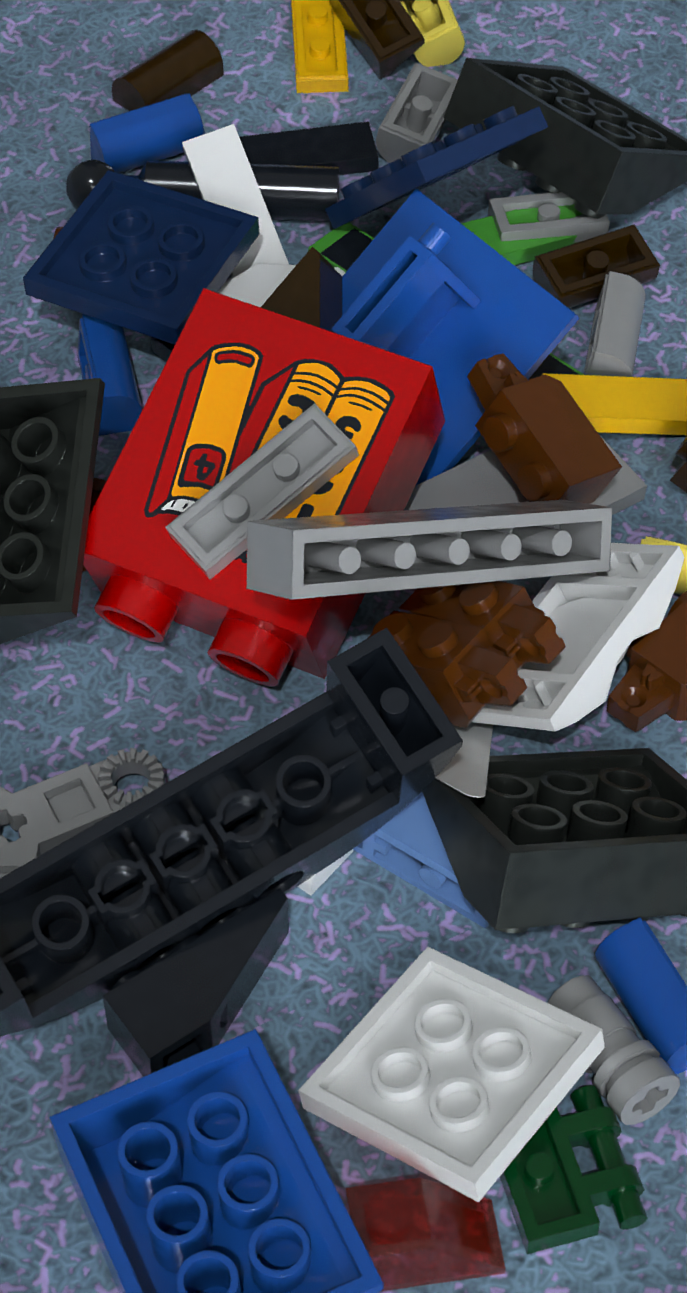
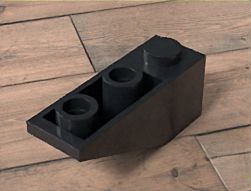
[103,888,289,1077]

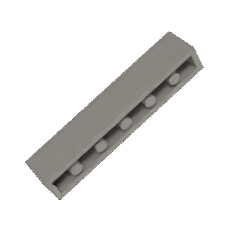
[247,500,612,600]

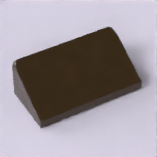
[329,0,425,79]

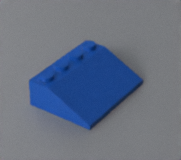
[50,1029,384,1293]

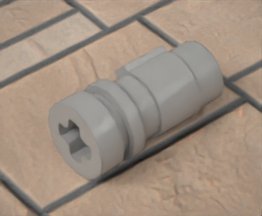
[548,975,680,1125]

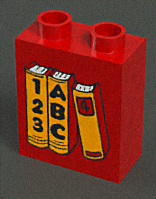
[83,288,445,686]

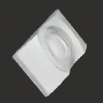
[472,543,685,732]

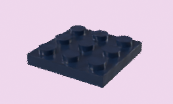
[325,106,548,229]
[23,170,260,344]

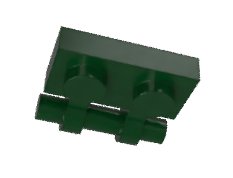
[500,1085,648,1254]

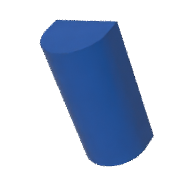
[90,93,205,173]
[77,314,143,436]
[595,918,687,1075]

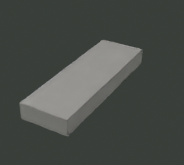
[165,403,359,580]

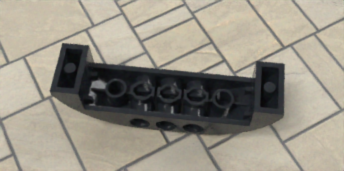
[0,628,463,1037]

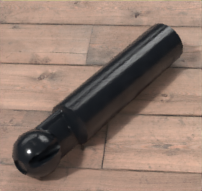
[66,160,340,221]

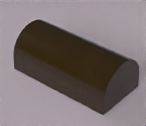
[112,30,224,111]
[532,224,660,308]

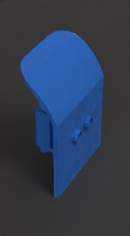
[331,188,580,485]

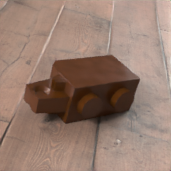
[467,353,622,504]
[399,581,566,672]
[606,591,687,732]
[368,610,527,728]

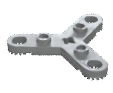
[0,748,165,878]

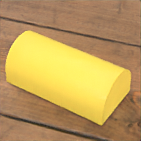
[400,0,465,67]

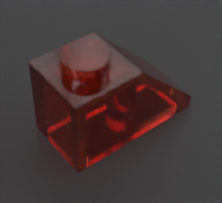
[345,1177,506,1291]

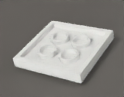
[298,947,605,1202]

